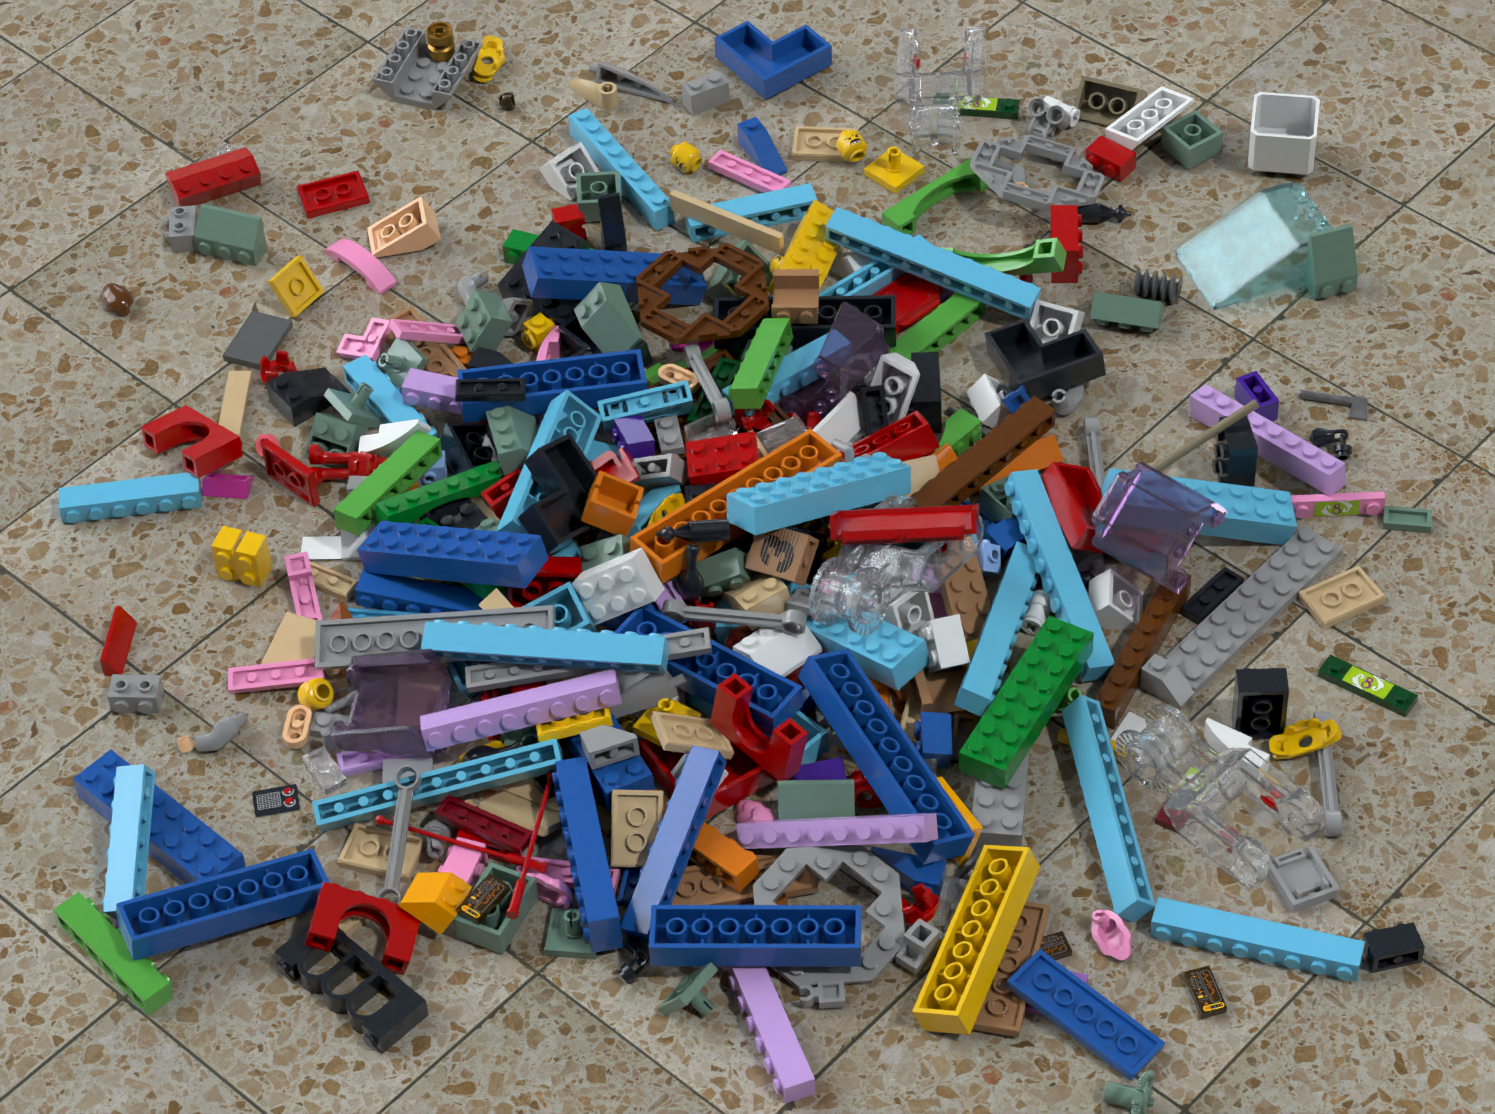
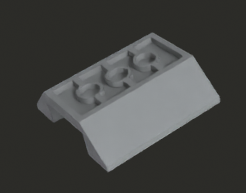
[373,27,483,110]

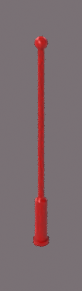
[506,770,555,919]
[375,815,548,874]

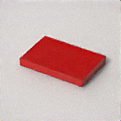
[296,170,370,219]
[261,438,320,507]

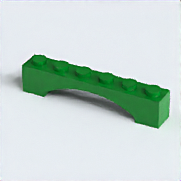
[375,460,508,527]

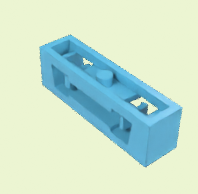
[597,380,694,433]

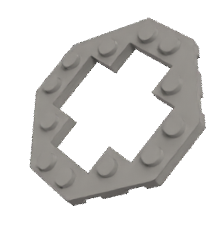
[969,134,1105,211]
[753,845,905,989]

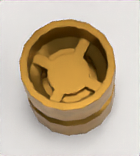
[426,22,455,62]

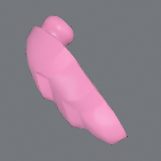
[736,799,778,823]
[526,873,573,910]
[1091,909,1132,961]

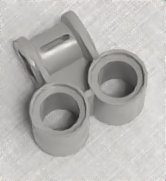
[1026,98,1071,140]

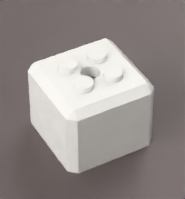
[1248,92,1320,175]

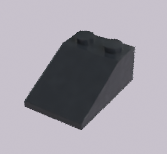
[266,368,351,427]

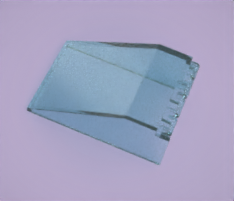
[1176,181,1332,310]

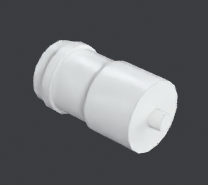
[1039,96,1080,127]
[1021,590,1052,635]

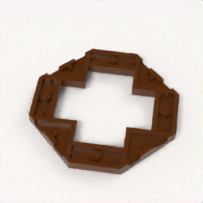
[636,243,770,345]

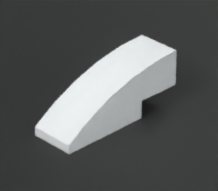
[358,419,431,458]
[1204,718,1270,784]

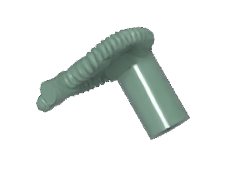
[1103,1070,1155,1114]

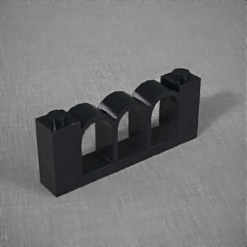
[275,922,429,1054]

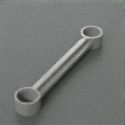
[683,343,732,424]
[1084,417,1105,488]
[661,599,807,635]
[1313,712,1342,837]
[376,764,422,904]

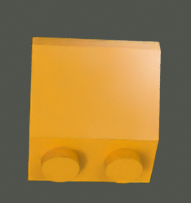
[398,872,472,935]

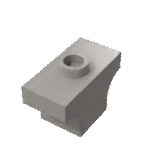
[895,918,945,975]

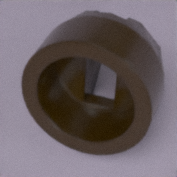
[499,92,515,109]

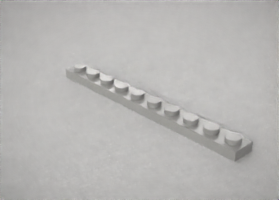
[465,627,712,693]

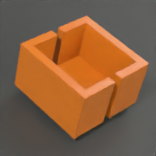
[581,470,644,537]

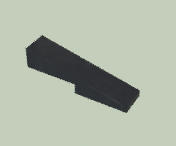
[859,385,889,437]

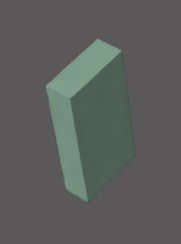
[1382,505,1432,533]

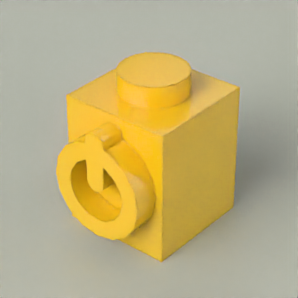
[521,313,556,353]

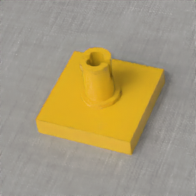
[864,146,925,194]
[267,255,325,318]
[633,698,702,753]

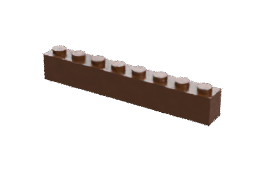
[908,396,1056,507]
[1094,568,1192,730]

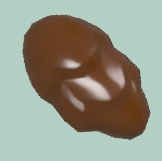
[100,283,134,316]

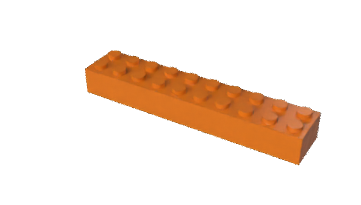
[630,429,842,584]

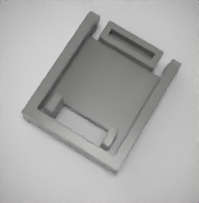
[1264,845,1340,913]

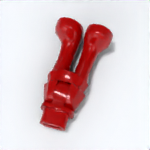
[309,444,388,487]

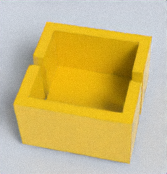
[211,526,273,587]

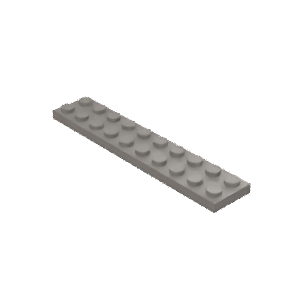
[1164,526,1343,695]
[315,605,555,670]

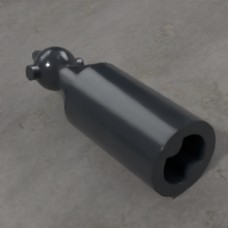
[1077,203,1131,223]
[656,518,730,543]

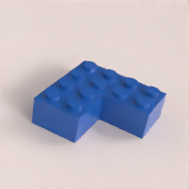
[714,21,832,100]

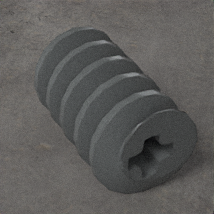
[1134,268,1183,303]

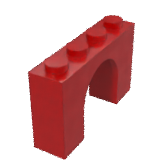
[141,405,243,478]
[710,673,808,781]
[304,882,420,975]

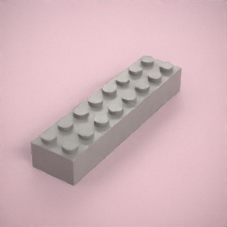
[972,676,1030,851]

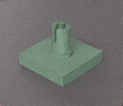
[378,338,429,391]
[324,382,383,429]
[544,908,598,960]
[657,962,718,1018]

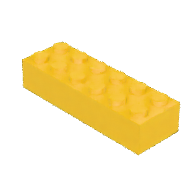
[767,199,840,294]

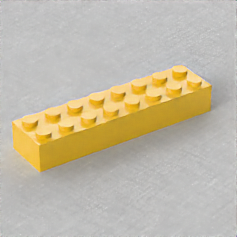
[912,845,1041,1035]

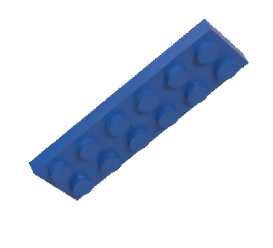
[1006,949,1165,1081]

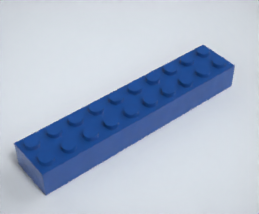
[798,649,975,865]

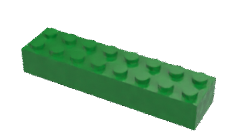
[959,616,1094,790]

